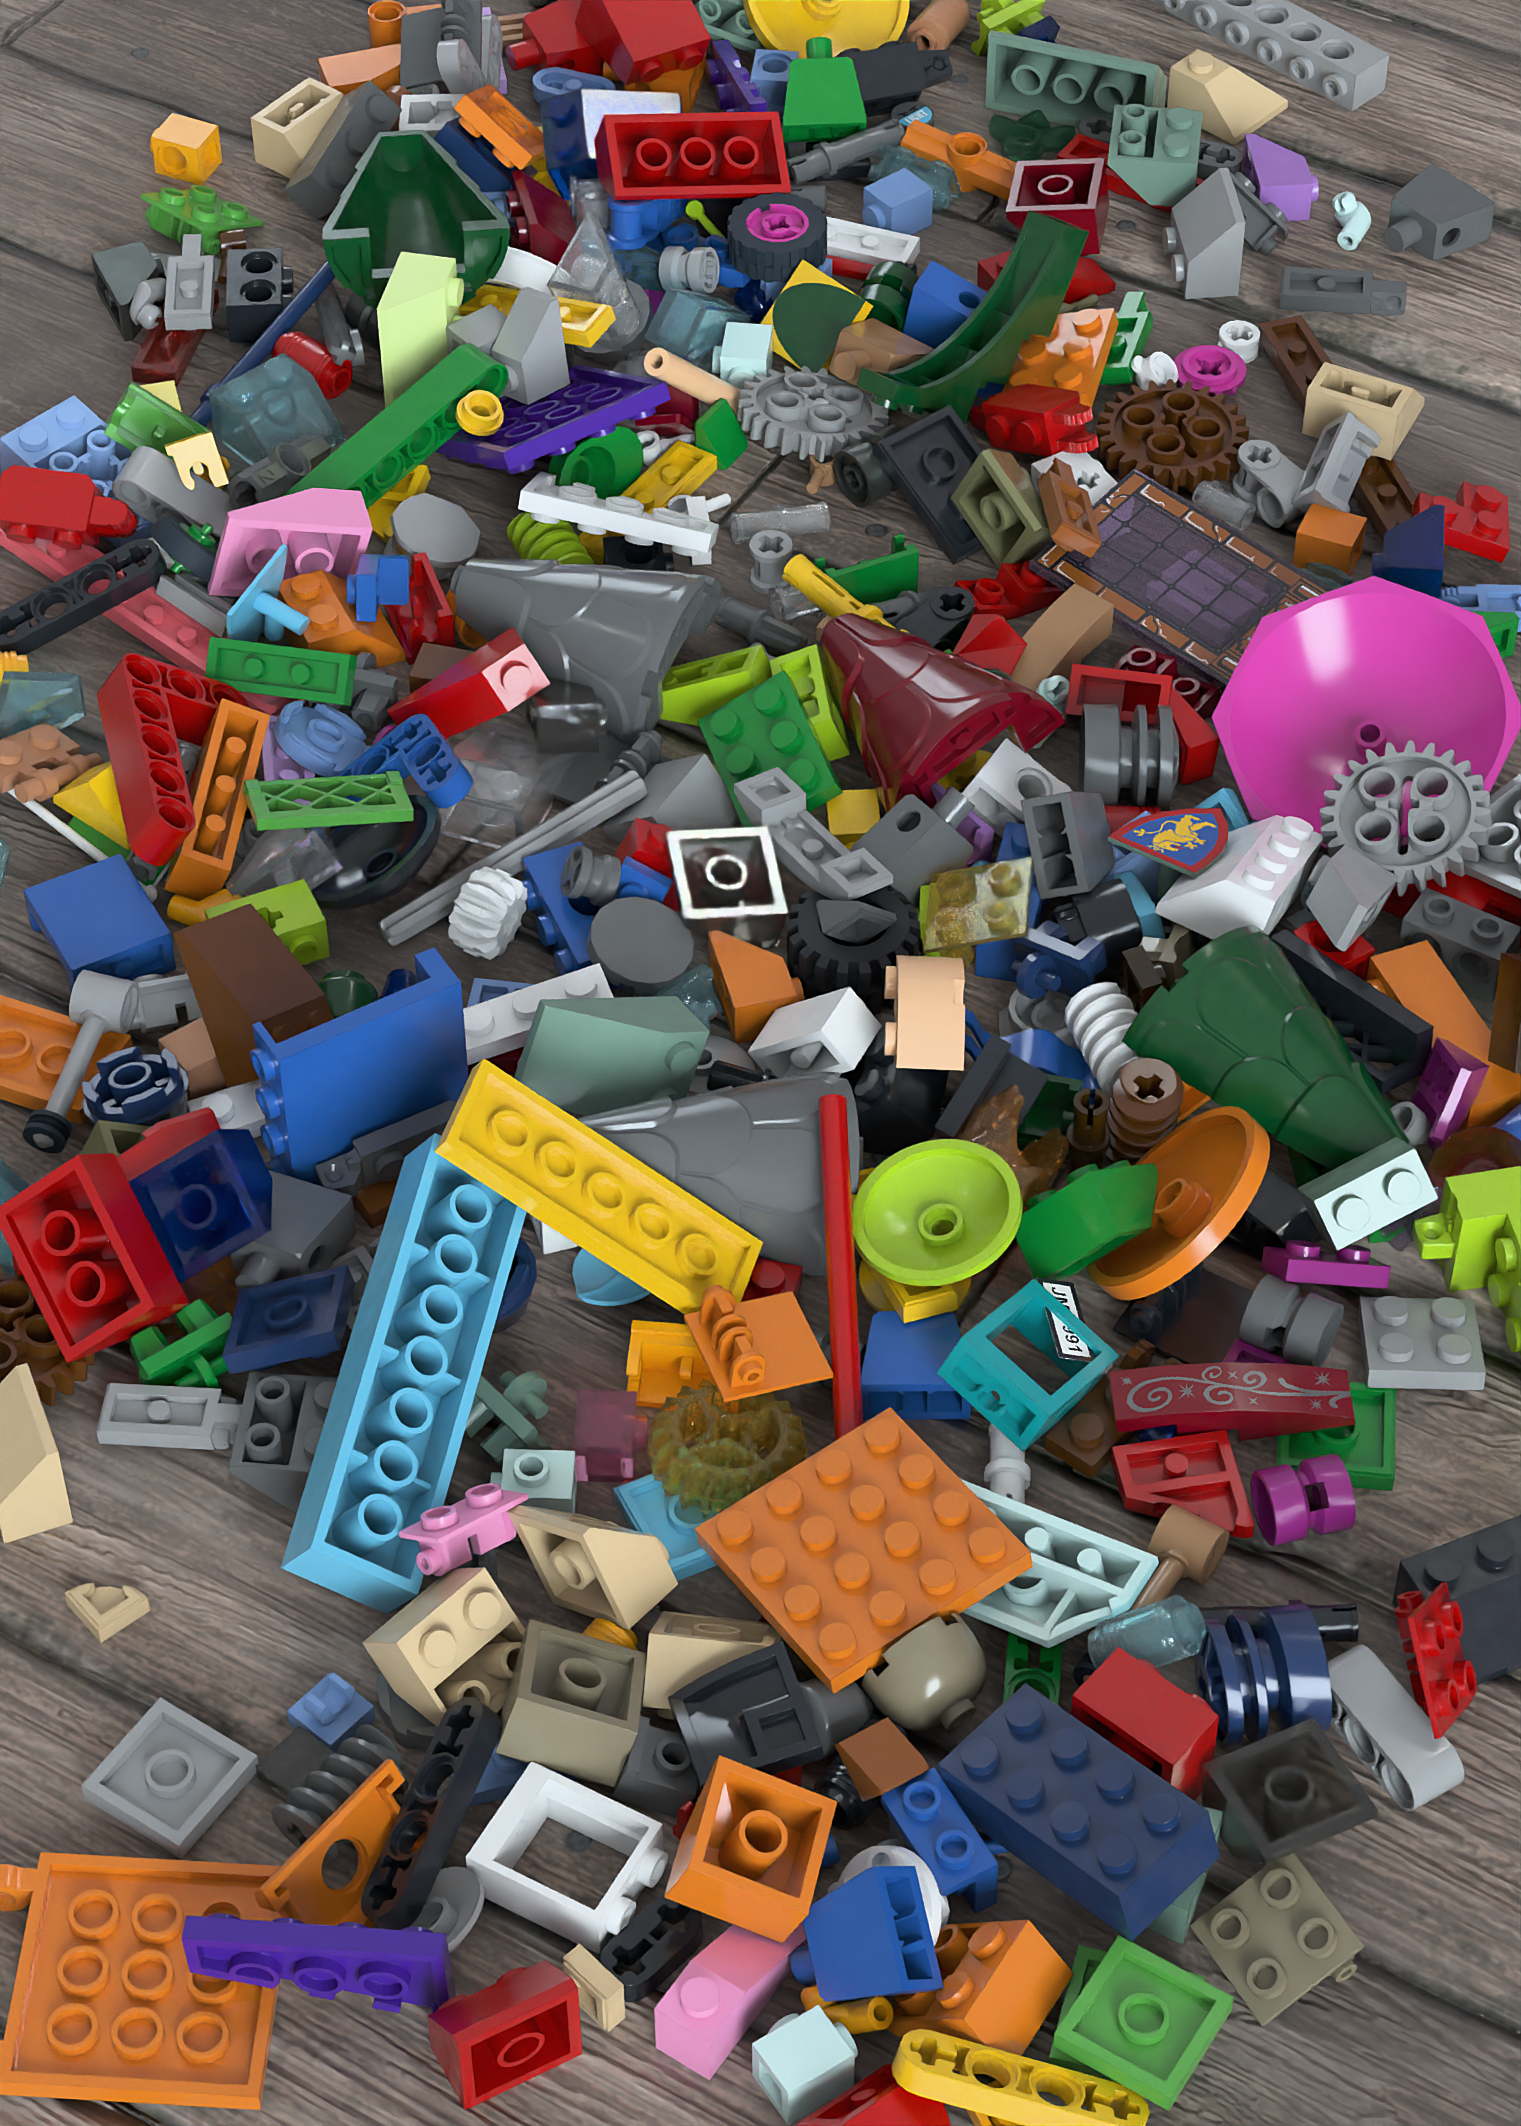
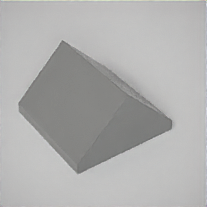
[602,753,740,846]

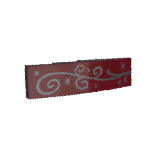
[1109,1362,1356,1441]

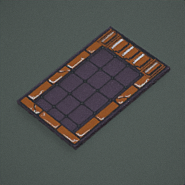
[1028,468,1334,691]

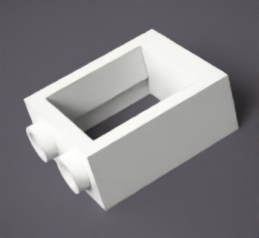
[466,1761,668,1955]

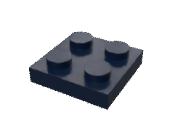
[222,1265,355,1374]

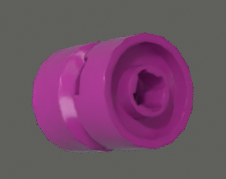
[1250,1453,1356,1546]

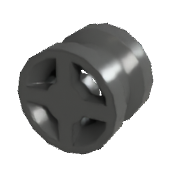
[560,845,621,908]

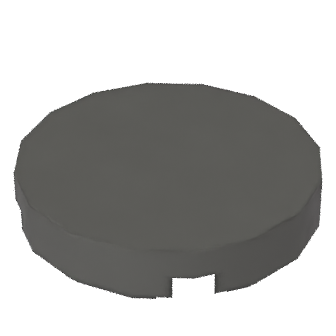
[586,897,694,994]

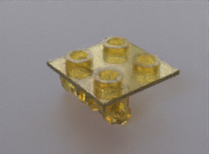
[923,856,1033,969]

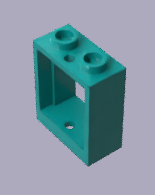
[937,1279,1120,1452]

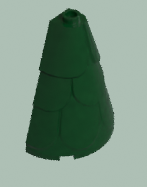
[322,130,510,309]
[1122,926,1409,1170]

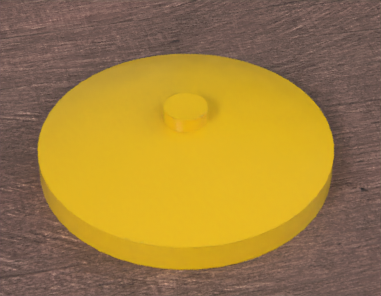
[743,0,909,59]

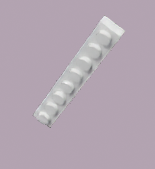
[187,963,614,1139]

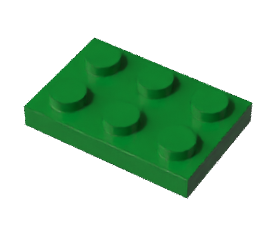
[698,670,843,844]

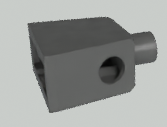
[1384,164,1495,260]
[849,786,975,908]
[1021,791,1115,899]
[228,1166,356,1291]

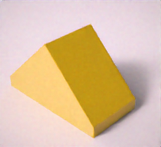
[53,761,131,850]

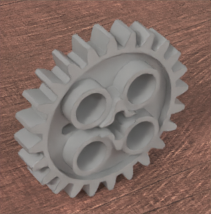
[737,366,889,462]
[1320,740,1492,896]

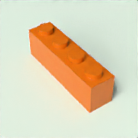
[164,698,270,901]
[1365,940,1521,1142]

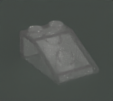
[426,722,582,849]

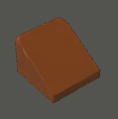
[835,1717,930,1802]

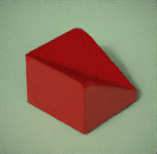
[952,614,1027,680]

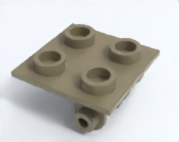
[1190,1847,1365,2027]

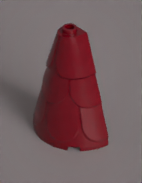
[820,613,1065,815]

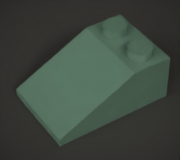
[514,996,710,1116]

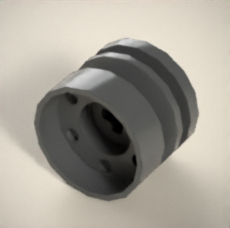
[1079,704,1179,812]

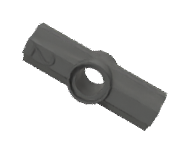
[227,434,332,510]

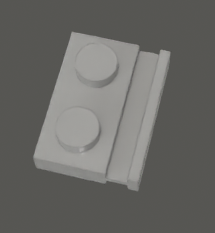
[156,573,264,638]

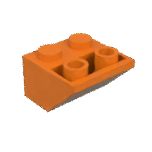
[886,1920,1074,2074]

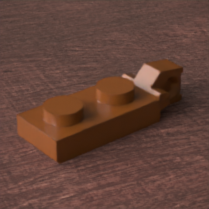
[1038,457,1102,558]

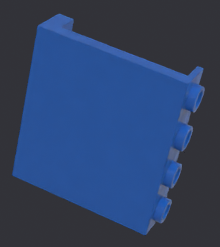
[250,947,469,1186]

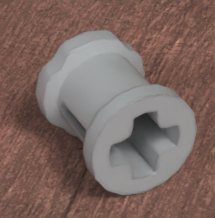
[749,530,793,595]

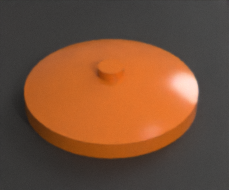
[1086,1106,1270,1300]

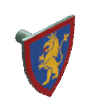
[1107,808,1228,899]

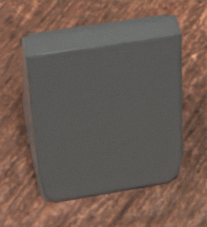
[816,900,897,946]

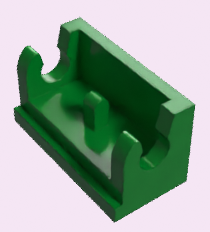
[812,533,919,605]

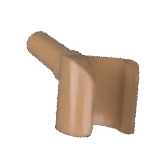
[806,455,836,494]

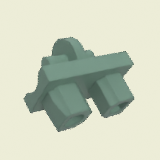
[464,1370,552,1469]

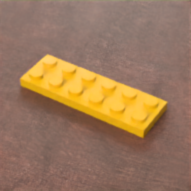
[434,1058,763,1314]

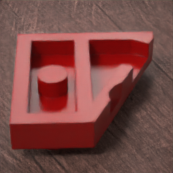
[1110,1429,1255,1539]

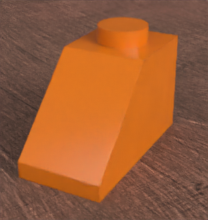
[708,930,804,1044]

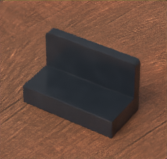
[935,1033,1048,1157]

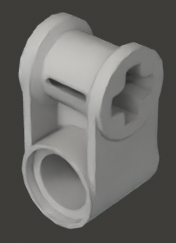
[1231,440,1305,528]

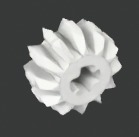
[448,866,527,960]

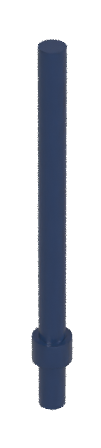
[190,260,336,427]

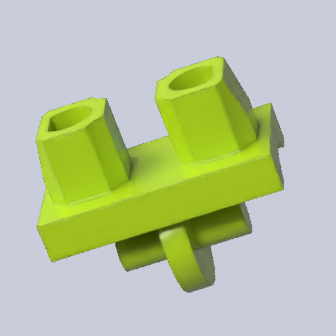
[970,0,1051,57]

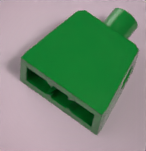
[782,37,867,143]

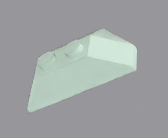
[961,1479,1159,1648]

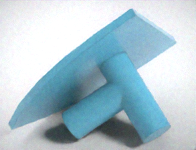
[226,544,310,642]

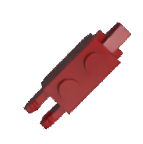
[970,383,1099,457]
[0,465,139,550]

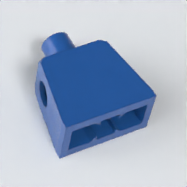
[903,260,988,349]
[861,1310,971,1420]
[790,1866,944,2002]

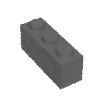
[284,80,402,220]

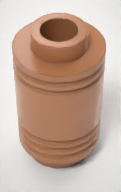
[907,0,970,50]

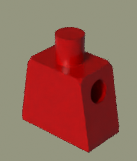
[506,0,604,77]

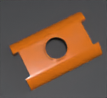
[255,1759,428,1928]

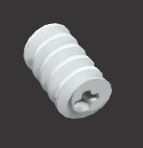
[1064,982,1141,1098]

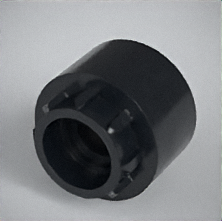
[1052,878,1143,980]

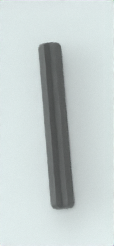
[314,282,356,365]

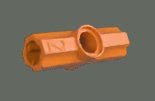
[900,119,1016,201]

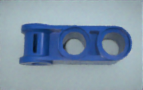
[606,196,688,250]

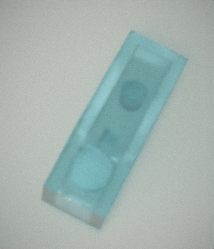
[644,287,752,361]

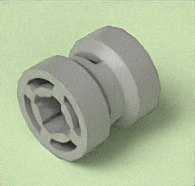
[659,246,720,293]

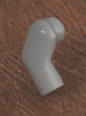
[129,277,166,329]

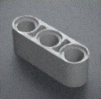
[111,446,236,545]
[1327,1644,1464,1811]

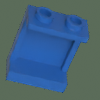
[23,854,176,993]

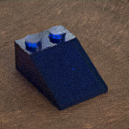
[539,89,683,201]

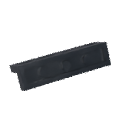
[1270,929,1434,1094]

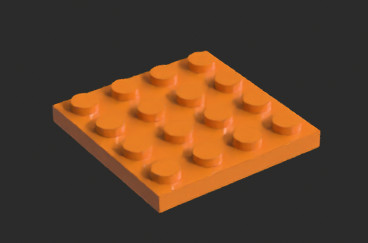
[694,1407,1033,1694]

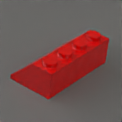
[594,112,791,200]

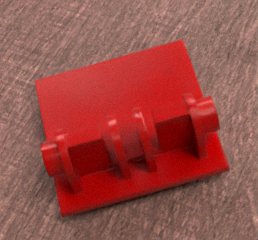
[1394,1582,1477,1739]

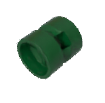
[857,261,919,333]

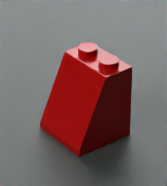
[575,0,711,85]

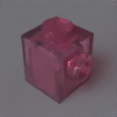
[573,1388,648,1483]

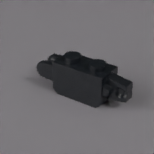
[834,41,953,117]

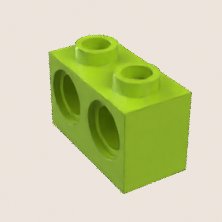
[769,644,850,762]

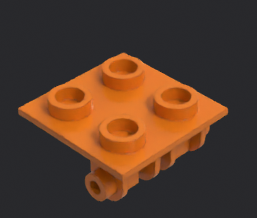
[684,1285,833,1403]

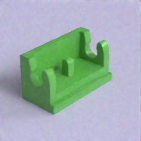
[104,381,213,472]

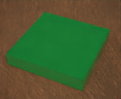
[1275,1382,1396,1491]

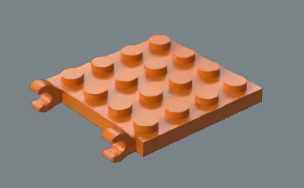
[0,1852,282,2110]

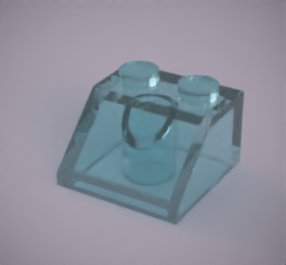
[209,353,345,466]

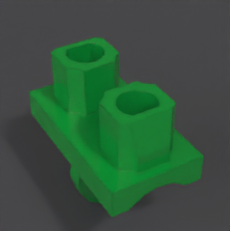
[130,1299,232,1389]

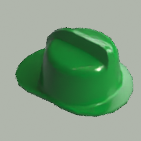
[548,426,643,500]

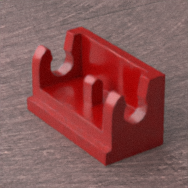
[383,552,455,665]

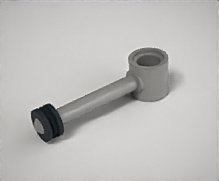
[22,970,139,1154]

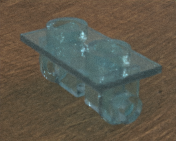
[868,142,962,210]

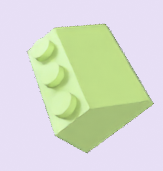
[377,252,465,408]

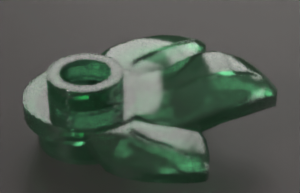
[988,110,1075,162]

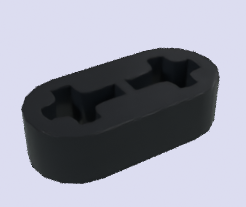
[600,1895,703,2002]

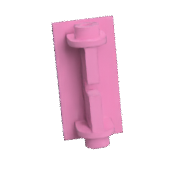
[398,1483,528,1576]

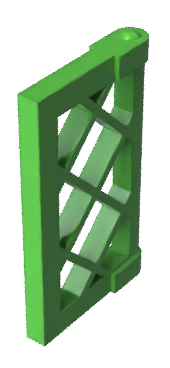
[242,771,414,831]

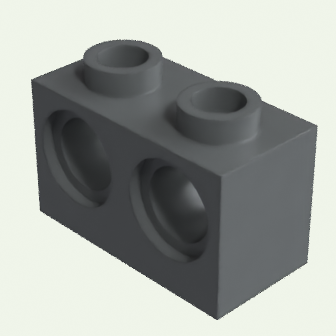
[1398,887,1521,1004]

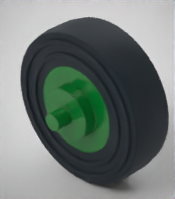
[150,511,219,582]

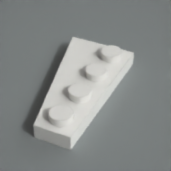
[518,471,719,557]

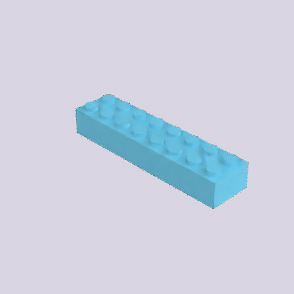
[280,1133,526,1614]

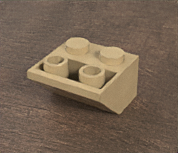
[251,77,344,179]
[1302,362,1425,460]
[362,1567,525,1727]

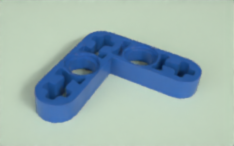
[326,714,473,829]

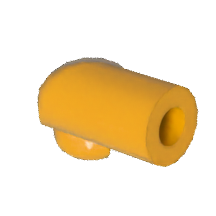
[800,1985,894,2034]

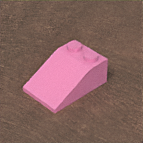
[207,488,373,599]

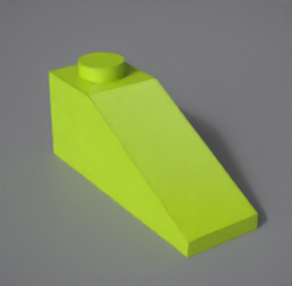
[659,645,772,726]

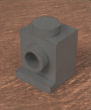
[611,1716,701,1818]

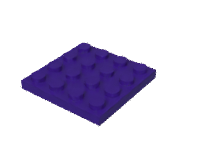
[435,365,671,474]

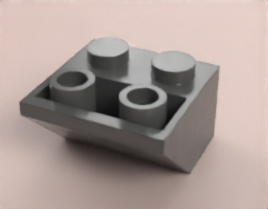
[229,1372,338,1513]

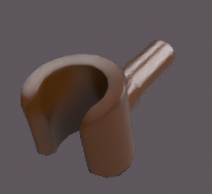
[217,228,246,284]

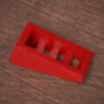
[1152,687,1220,785]

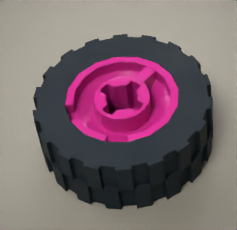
[727,193,827,283]

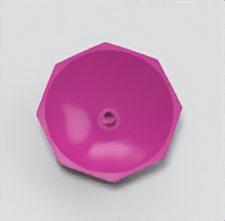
[1212,576,1521,850]

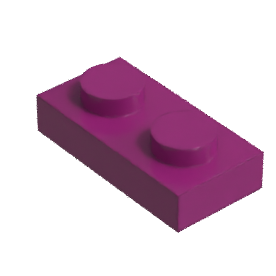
[1261,1240,1391,1289]

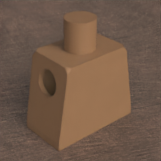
[829,318,935,394]

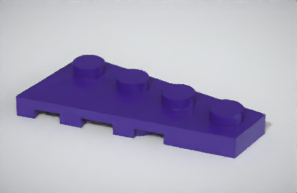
[705,39,767,112]
[181,1913,456,2013]

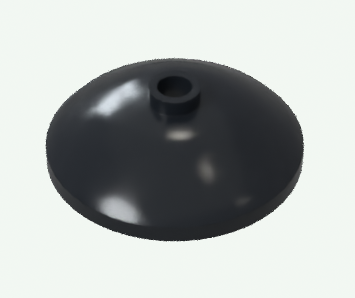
[302,795,442,910]

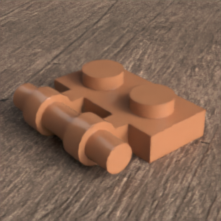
[0,722,104,803]

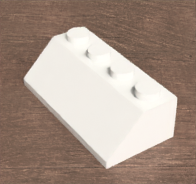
[1154,815,1323,940]

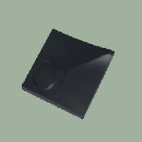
[668,1641,824,1792]

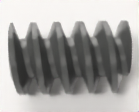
[271,1724,409,1861]

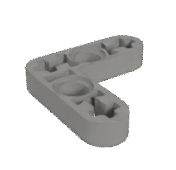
[437,14,502,94]

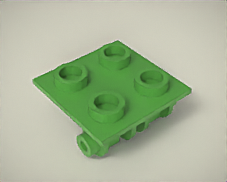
[140,185,264,256]

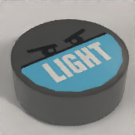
[891,102,934,133]

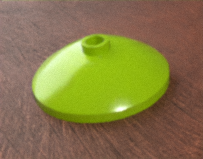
[852,1139,1023,1286]

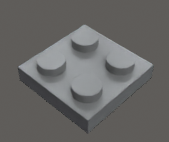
[1358,1296,1486,1390]
[81,1697,260,1859]

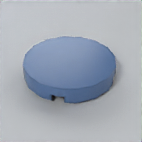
[273,700,371,777]

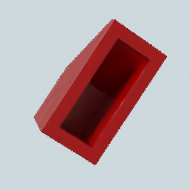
[1065,663,1173,727]

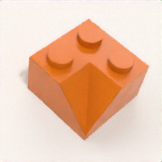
[664,1755,837,1943]

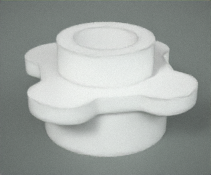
[1131,352,1178,391]

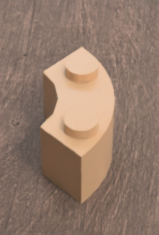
[884,955,965,1071]

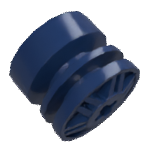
[1195,1603,1332,1748]

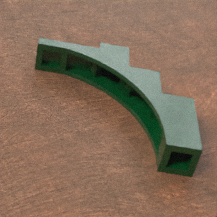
[856,210,1089,425]

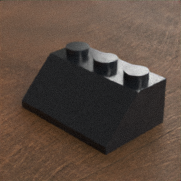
[1392,1515,1521,1685]

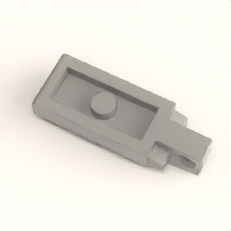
[164,234,216,331]
[96,1383,242,1450]

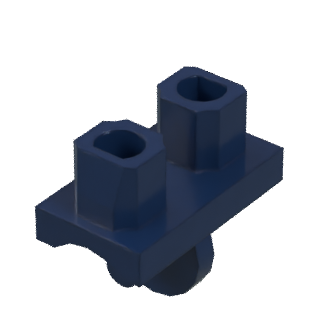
[1007,920,1107,999]

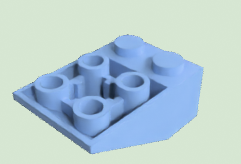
[0,395,133,500]

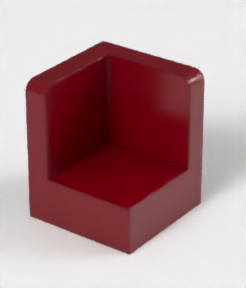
[635,386,699,437]

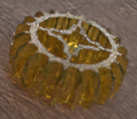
[648,1378,807,1519]

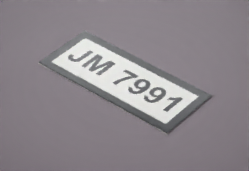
[1036,1277,1095,1362]

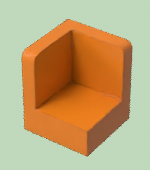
[1292,504,1367,584]

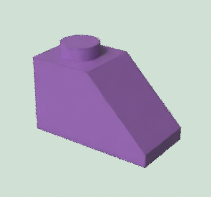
[1241,134,1319,221]

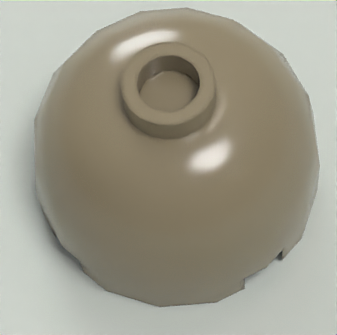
[861,1612,987,1731]

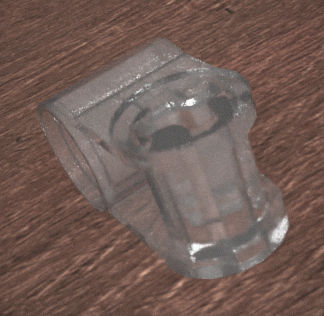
[569,175,611,243]

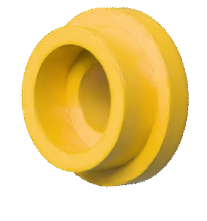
[455,390,504,436]

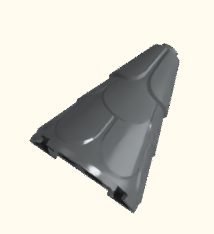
[450,558,723,745]
[577,1072,860,1278]

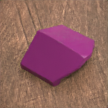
[1410,1037,1489,1157]

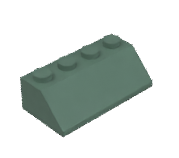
[985,30,1167,128]

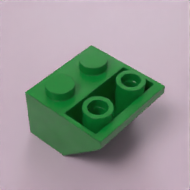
[1015,1160,1158,1281]

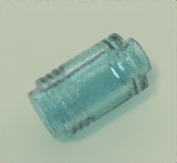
[1088,1595,1206,1670]

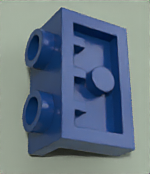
[881,1767,998,1914]

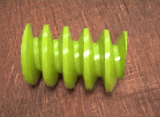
[507,511,595,565]

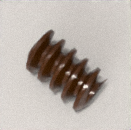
[1104,1058,1184,1166]

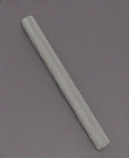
[378,770,647,947]

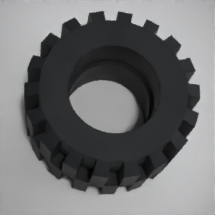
[787,885,920,1015]

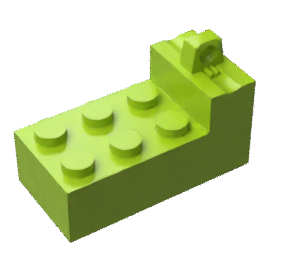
[1412,1166,1521,1357]

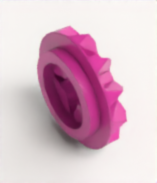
[1174,345,1247,397]

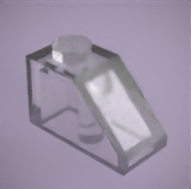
[226,827,343,900]

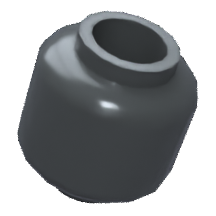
[799,1677,873,1761]

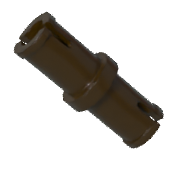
[1066,1088,1111,1175]

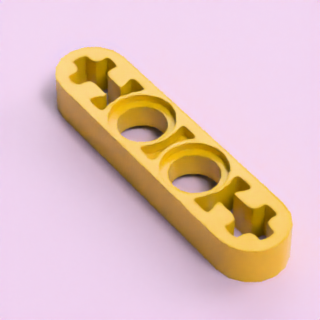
[891,2029,1150,2126]

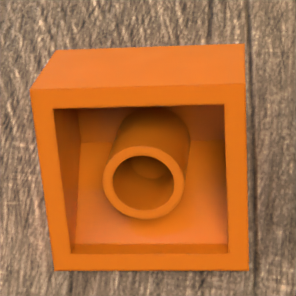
[277,569,406,669]

